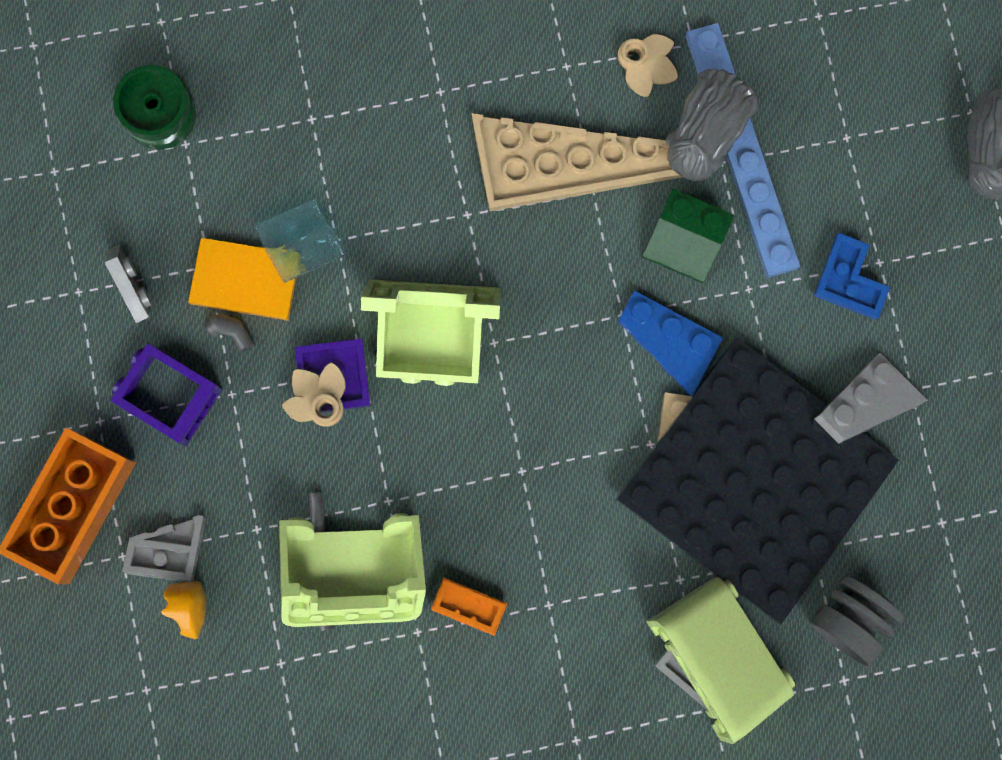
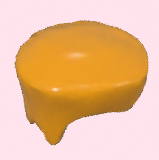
[161,581,206,639]

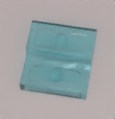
[254,199,346,283]

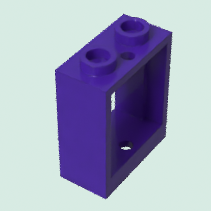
[110,343,223,446]

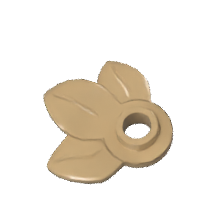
[618,34,678,97]
[282,363,346,427]

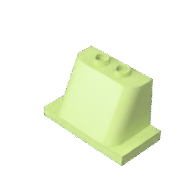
[361,279,501,386]

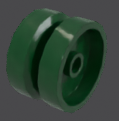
[113,65,196,150]

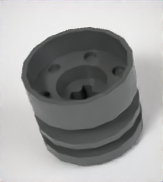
[810,576,905,668]

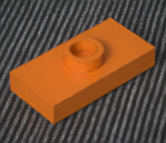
[431,578,508,636]

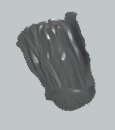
[666,69,759,181]
[967,87,1002,200]

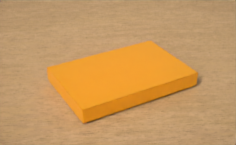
[188,238,301,321]

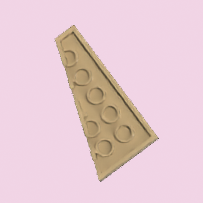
[472,113,682,211]

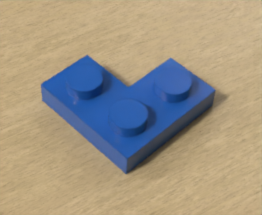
[813,233,890,320]

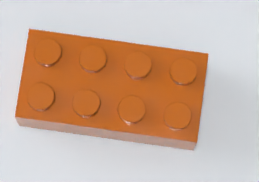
[0,428,137,584]

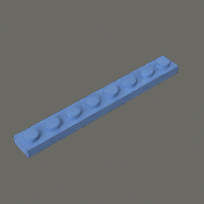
[685,23,800,279]

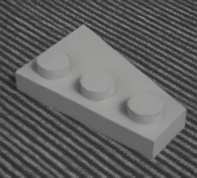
[815,353,928,444]

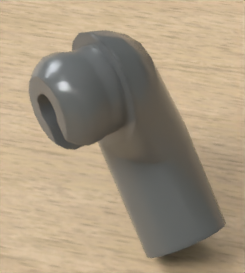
[206,314,254,353]

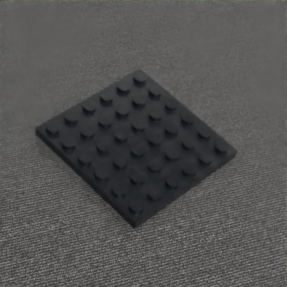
[615,337,899,624]

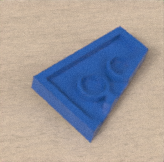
[618,291,723,396]

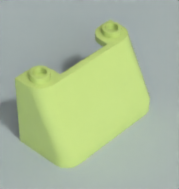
[279,513,426,627]
[646,577,795,744]

